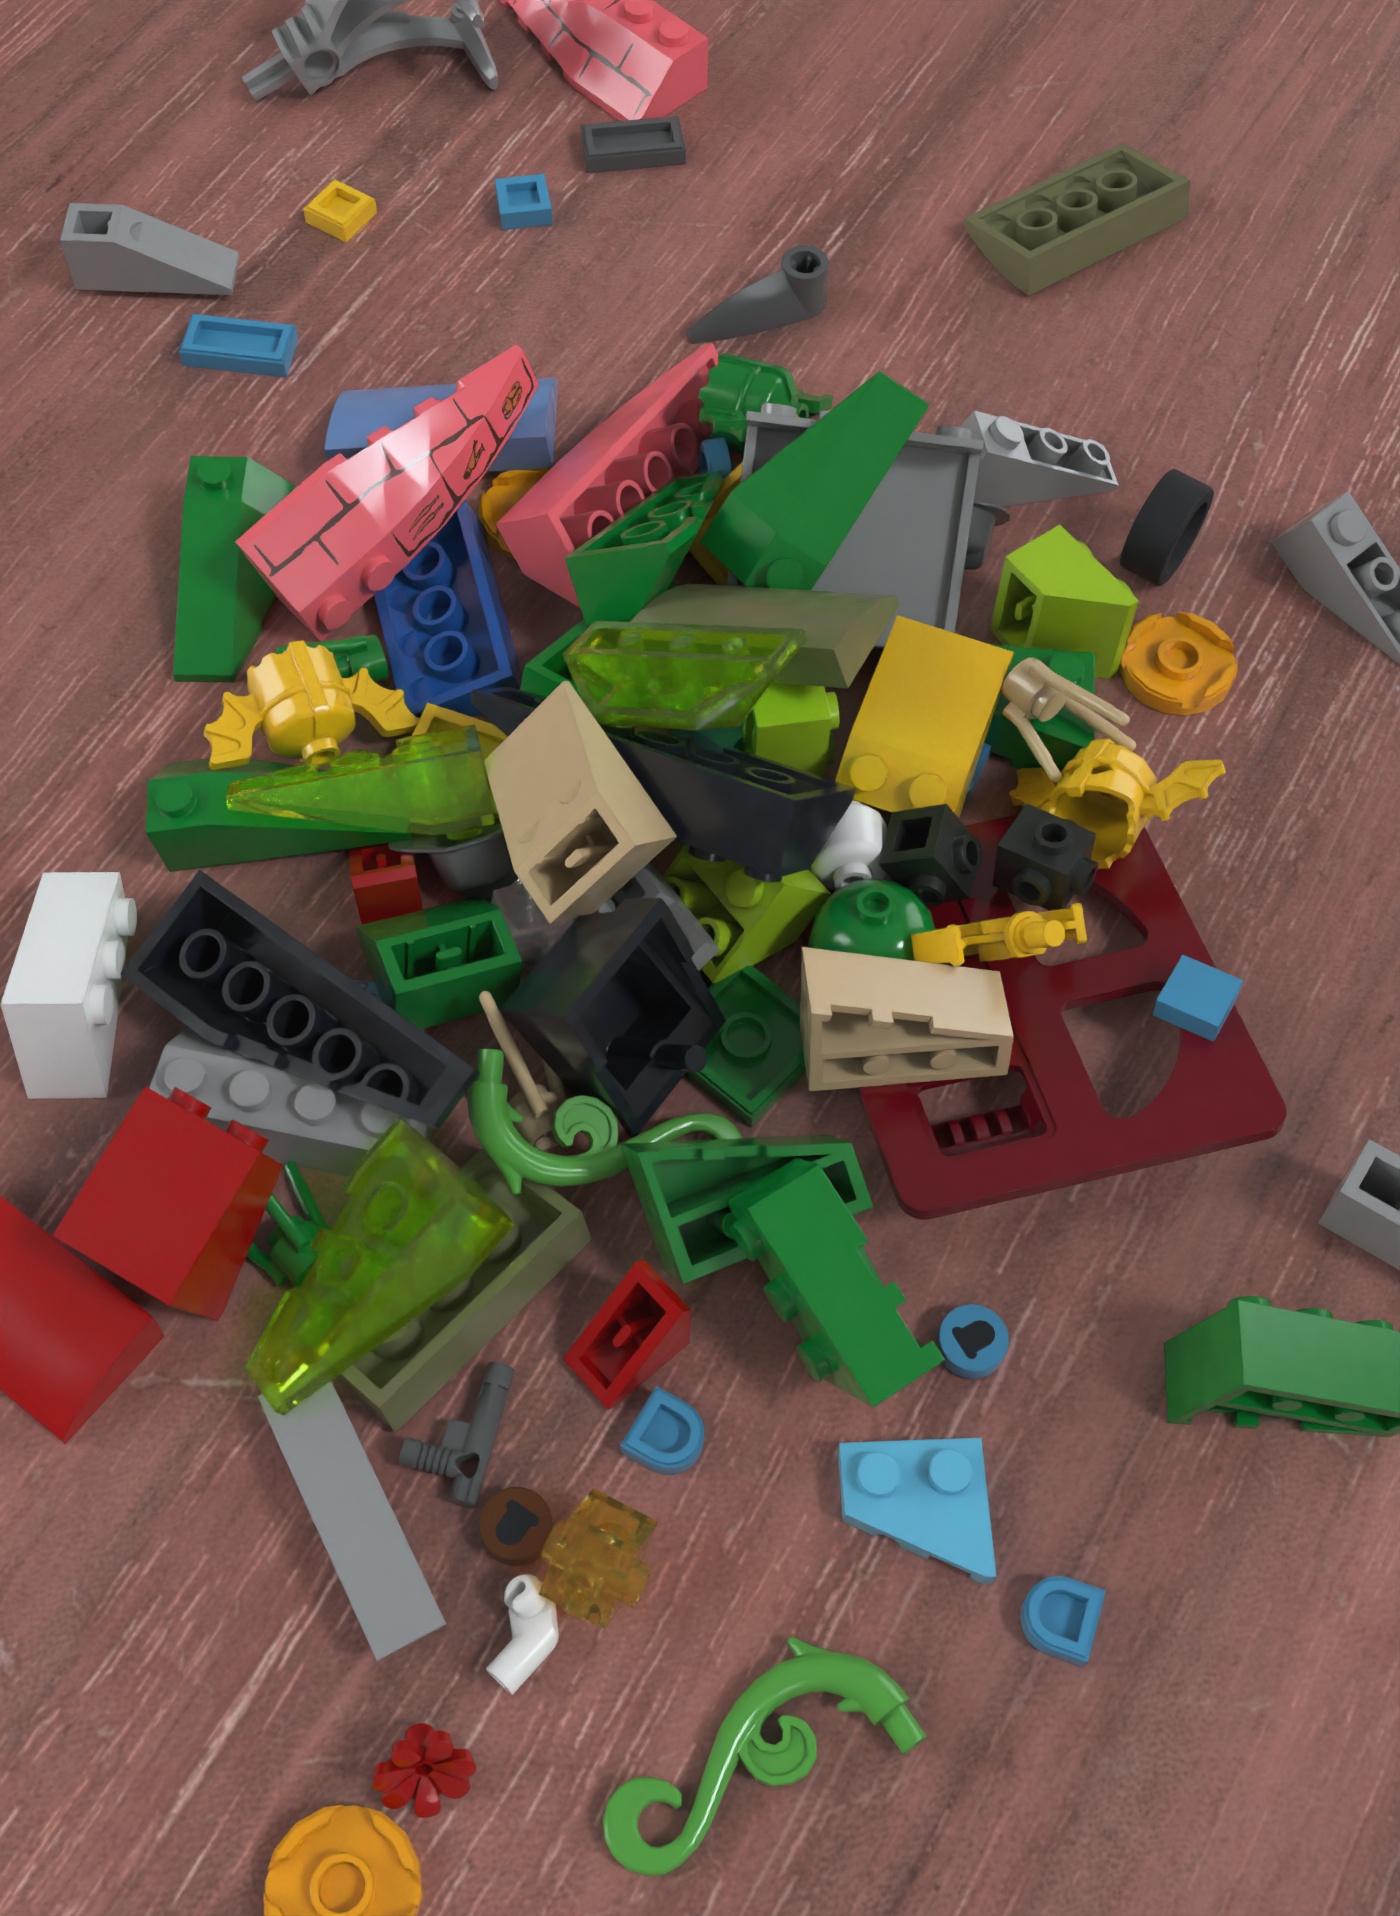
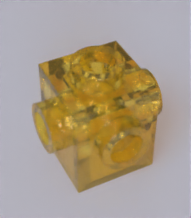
[539,1488,658,1629]

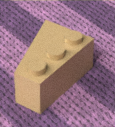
[800,947,1014,1091]

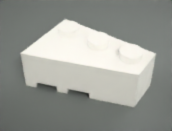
[0,872,137,1099]

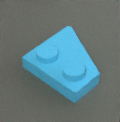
[837,1438,997,1584]

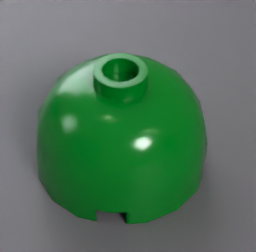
[809,878,936,961]

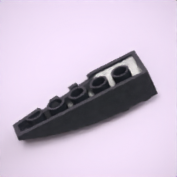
[470,687,856,882]
[121,870,480,1130]

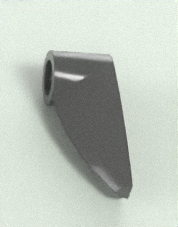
[686,245,829,344]

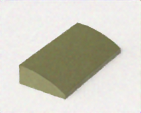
[964,143,1190,296]
[621,584,899,688]
[290,1148,592,1434]

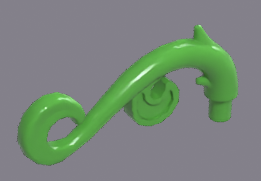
[467,1049,743,1195]
[603,1636,927,1877]

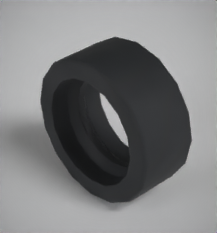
[1120,469,1214,586]

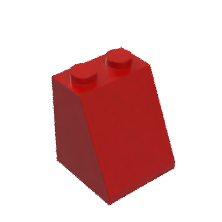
[52,1086,283,1321]

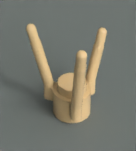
[1001,657,1136,782]
[467,991,567,1151]

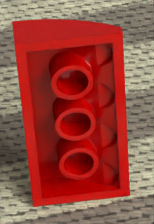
[0,1195,165,1444]

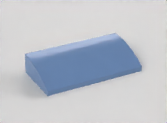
[324,377,558,472]

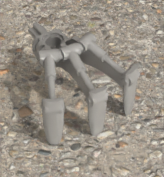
[242,0,498,102]

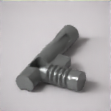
[399,1362,515,1508]

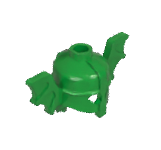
[698,353,833,455]

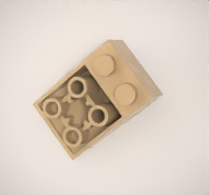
[484,681,677,924]

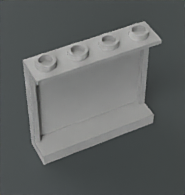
[726,403,984,649]

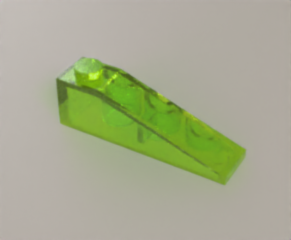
[226,724,495,840]
[244,1117,516,1416]

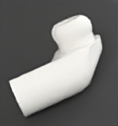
[486,1574,559,1695]

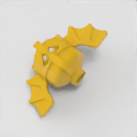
[203,640,420,771]
[1009,739,1226,869]

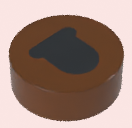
[479,1487,553,1566]

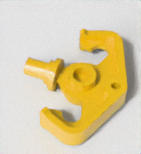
[911,903,1087,967]

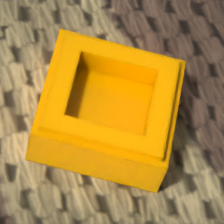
[303,179,377,243]

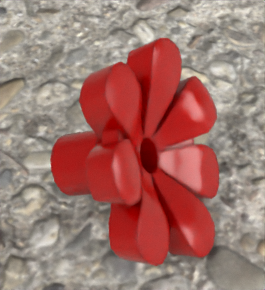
[373,1723,477,1818]

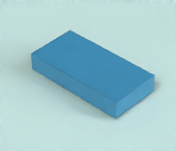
[179,314,299,377]

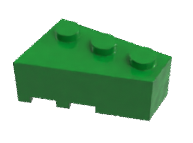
[620,1134,873,1284]
[726,1158,945,1408]

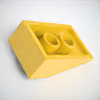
[835,615,1014,818]

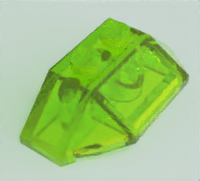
[563,621,807,731]

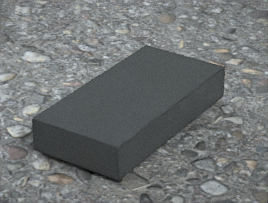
[580,116,686,173]

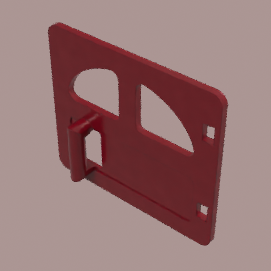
[801,814,1287,1220]

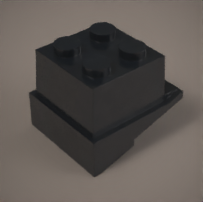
[499,898,726,1137]

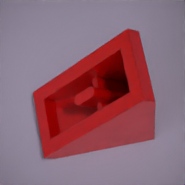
[349,843,423,925]
[563,1259,691,1409]

